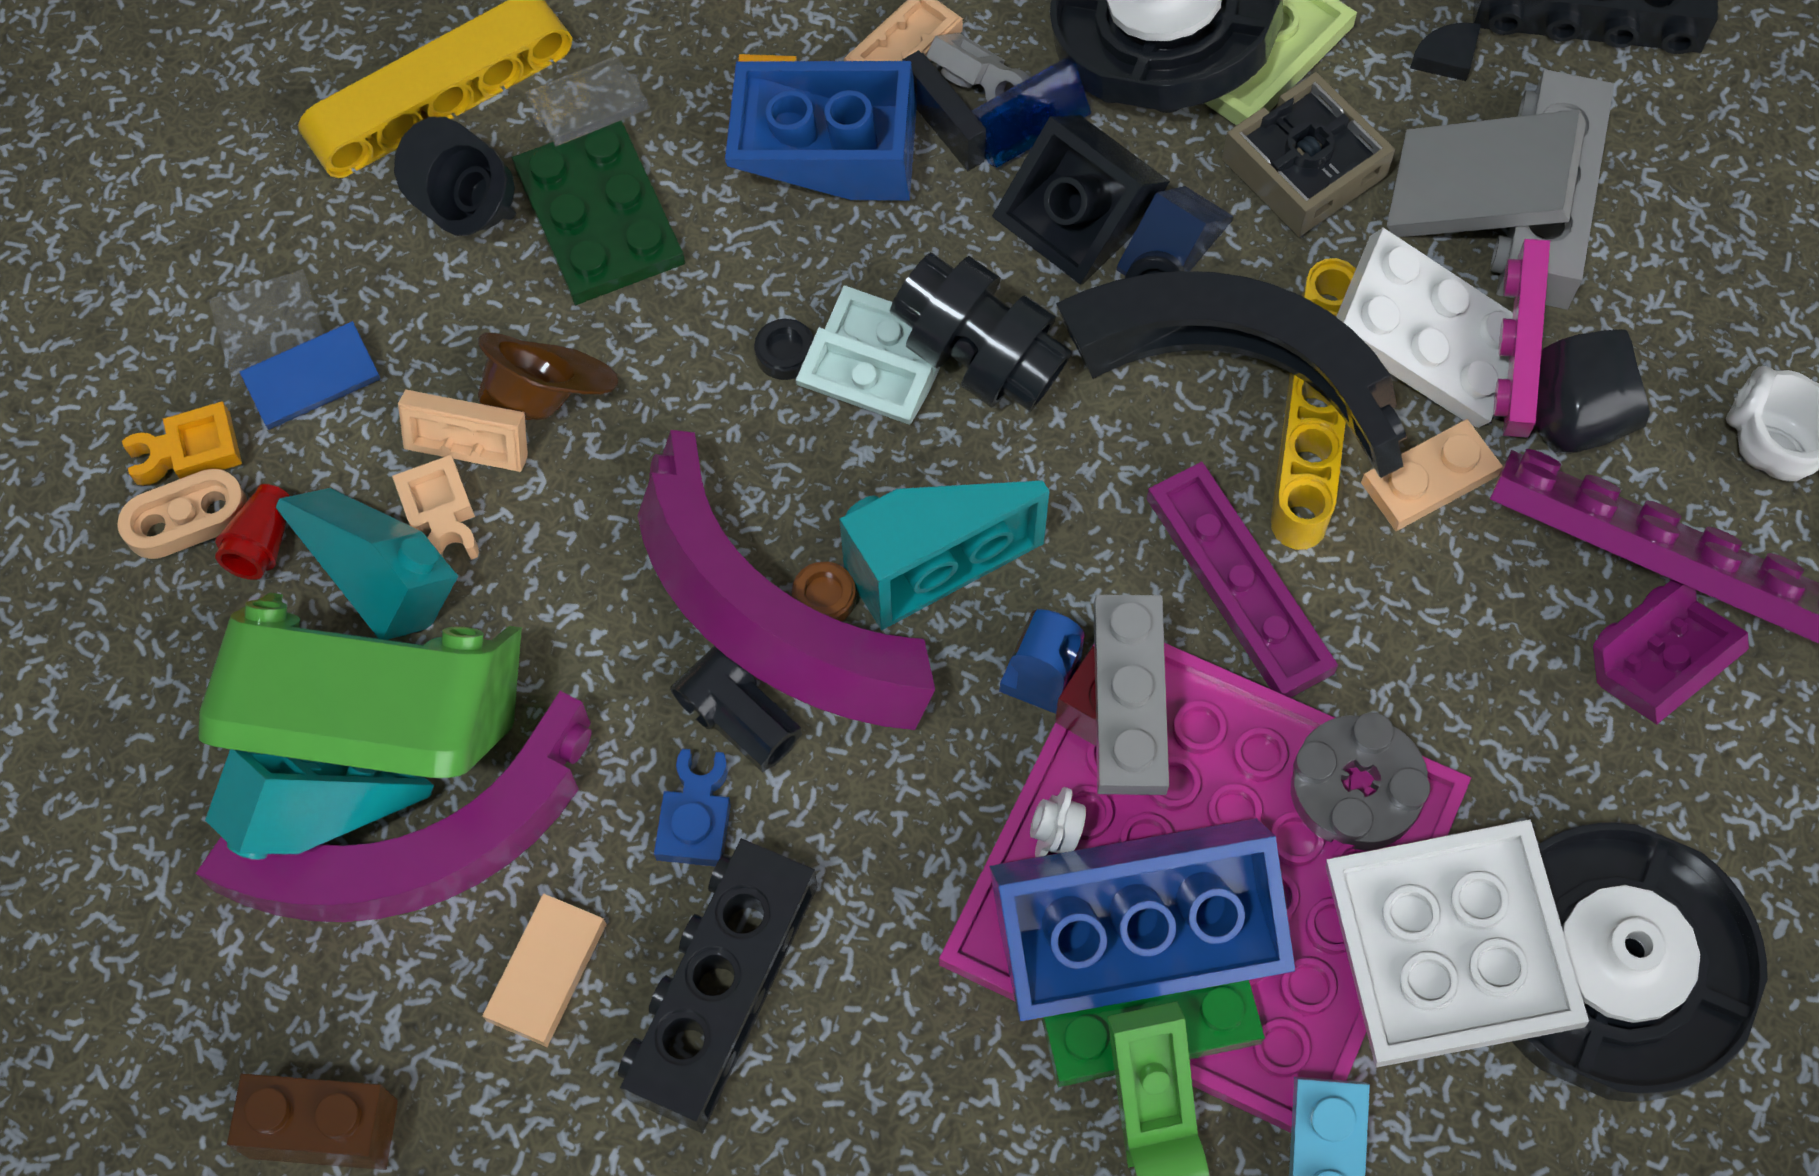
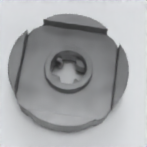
[1290,712,1430,850]

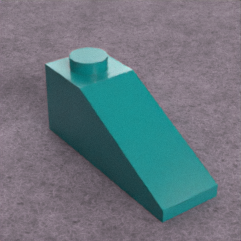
[276,488,458,640]
[205,749,434,860]

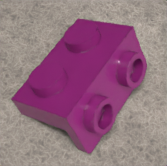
[1593,579,1749,725]

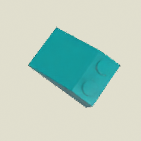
[839,480,1049,631]

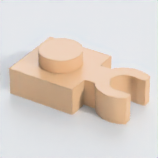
[392,455,479,560]

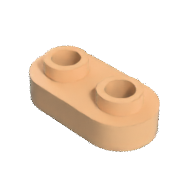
[117,469,247,559]

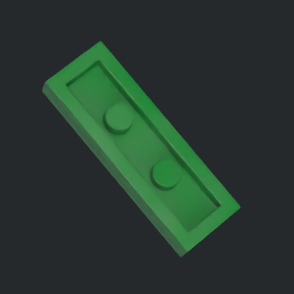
[1042,980,1265,1087]

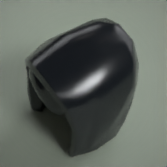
[1535,329,1650,454]

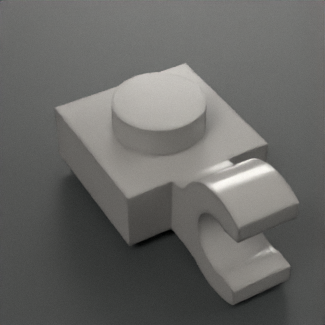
[926,33,1032,115]

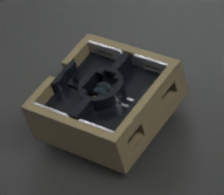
[1222,72,1395,237]

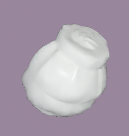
[1725,366,1819,481]

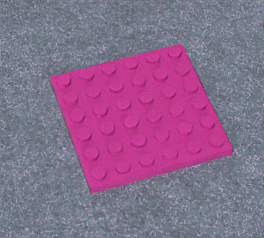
[939,643,1471,1133]

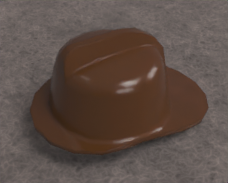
[478,333,618,420]

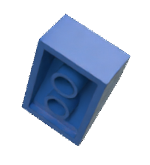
[725,61,917,201]

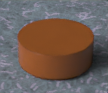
[792,562,856,622]

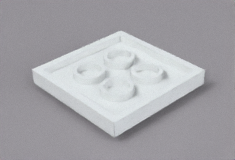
[1325,819,1589,1068]

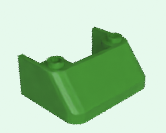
[198,593,522,778]

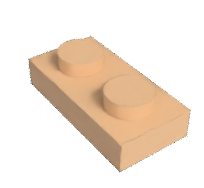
[1361,419,1503,531]

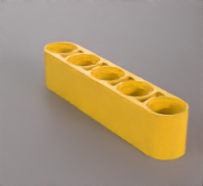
[298,0,572,178]
[1271,258,1356,550]

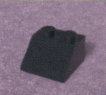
[992,115,1170,285]

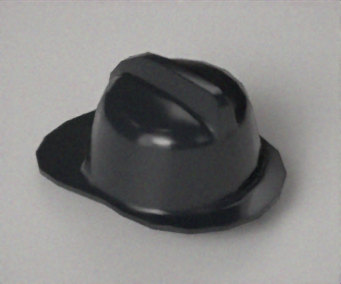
[394,117,517,236]

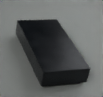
[902,50,986,172]

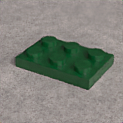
[511,118,685,306]

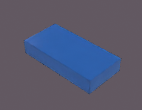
[239,321,381,430]

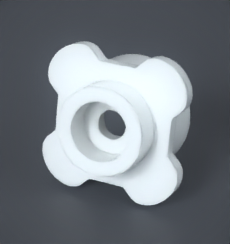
[1030,787,1086,857]

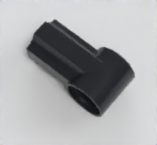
[670,646,802,773]

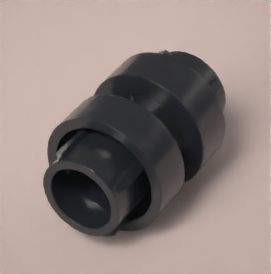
[890,252,1072,412]

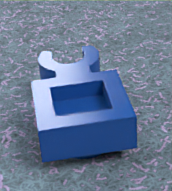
[654,749,731,866]

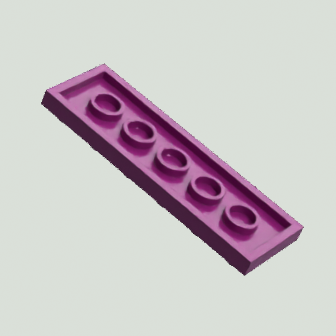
[1490,449,1819,643]

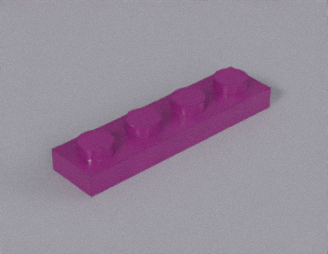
[1147,462,1338,698]

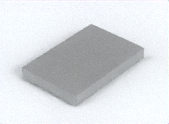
[1387,109,1586,237]

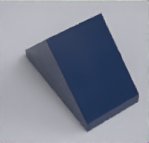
[1116,186,1233,276]

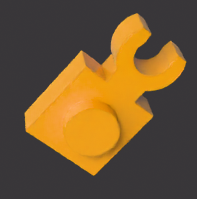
[122,401,242,486]

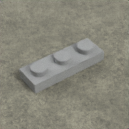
[1093,595,1169,795]

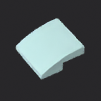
[796,285,940,425]

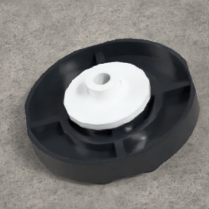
[1050,0,1284,113]
[1512,823,1768,1102]

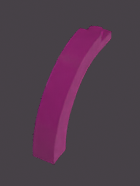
[637,430,935,730]
[195,690,592,922]

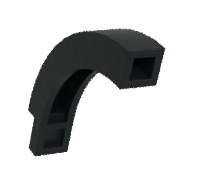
[1056,271,1407,478]

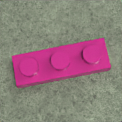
[1493,239,1550,438]

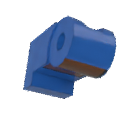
[999,609,1084,714]

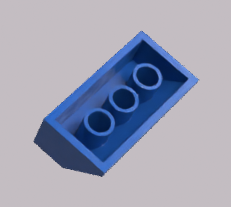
[989,818,1295,1021]

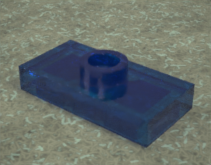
[972,58,1091,168]

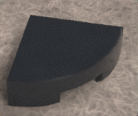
[1410,23,1481,81]

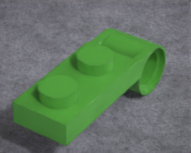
[1107,1001,1209,1176]

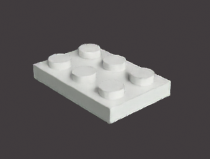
[1336,228,1513,428]

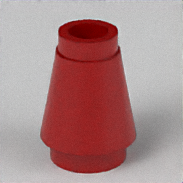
[215,484,290,580]

